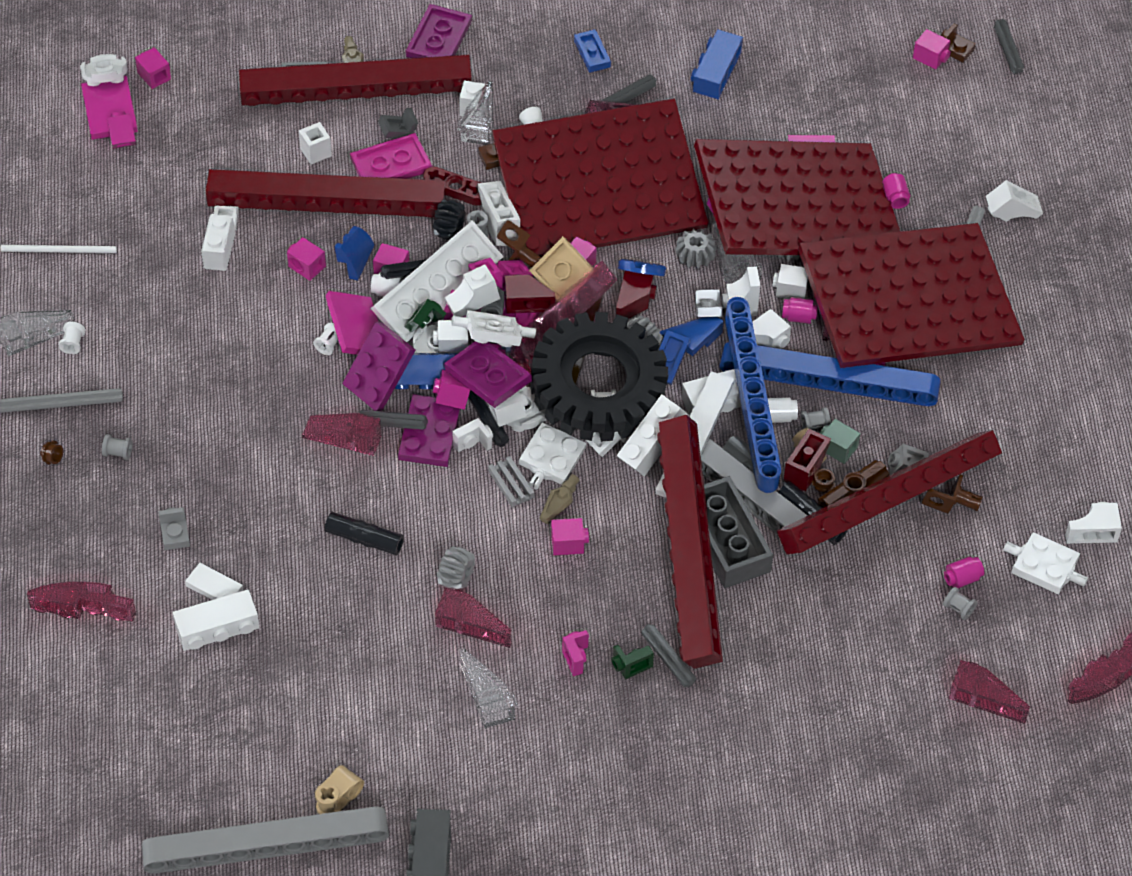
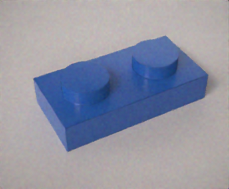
[574,29,611,73]
[659,330,690,385]

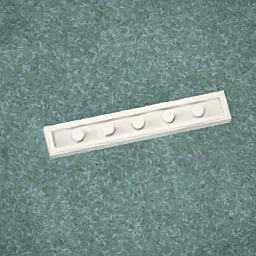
[656,372,734,498]

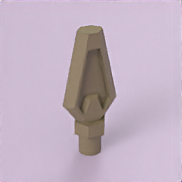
[342,36,364,63]
[540,474,580,524]

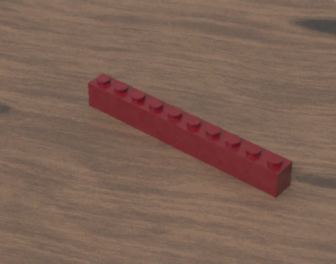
[239,55,472,106]
[206,169,446,218]
[657,414,723,669]
[777,430,1002,555]

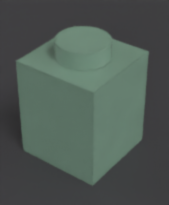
[820,419,860,464]

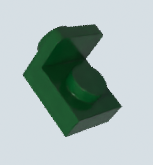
[404,299,446,333]
[611,645,654,680]

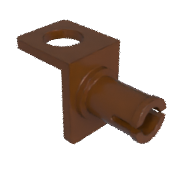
[496,220,542,268]
[922,474,983,514]

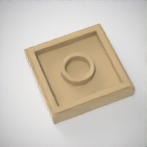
[529,237,597,305]

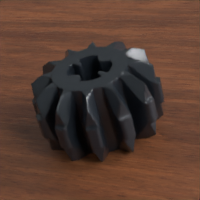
[433,199,466,240]

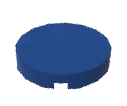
[618,259,666,276]

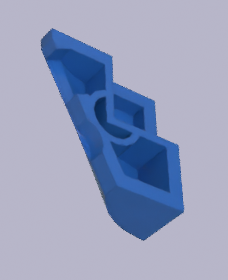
[335,226,374,281]
[660,317,724,356]

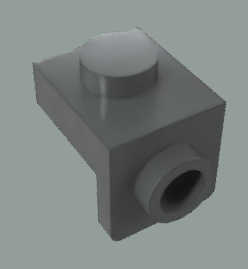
[378,108,418,139]

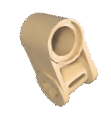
[315,765,364,814]

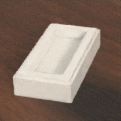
[185,563,243,600]

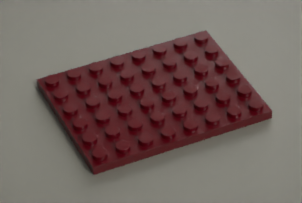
[492,98,709,257]
[694,139,901,255]
[798,223,1025,368]

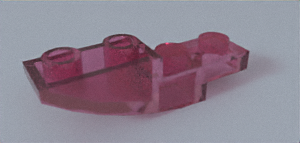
[529,261,618,339]
[27,582,136,622]
[1067,632,1132,704]

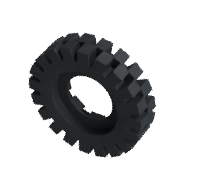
[530,312,668,442]

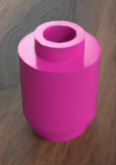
[882,173,910,209]
[782,297,818,324]
[944,556,984,588]

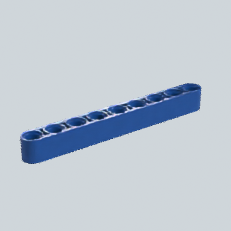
[725,297,781,493]
[720,342,941,406]

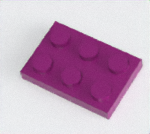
[405,4,472,58]
[342,322,416,411]
[444,341,532,408]
[398,394,461,467]

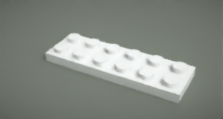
[371,221,504,342]

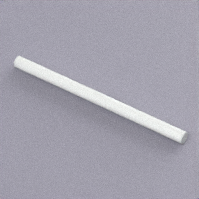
[1,245,117,253]

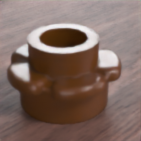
[40,440,64,465]
[811,468,836,492]

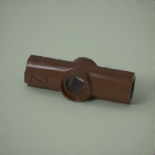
[818,460,890,507]

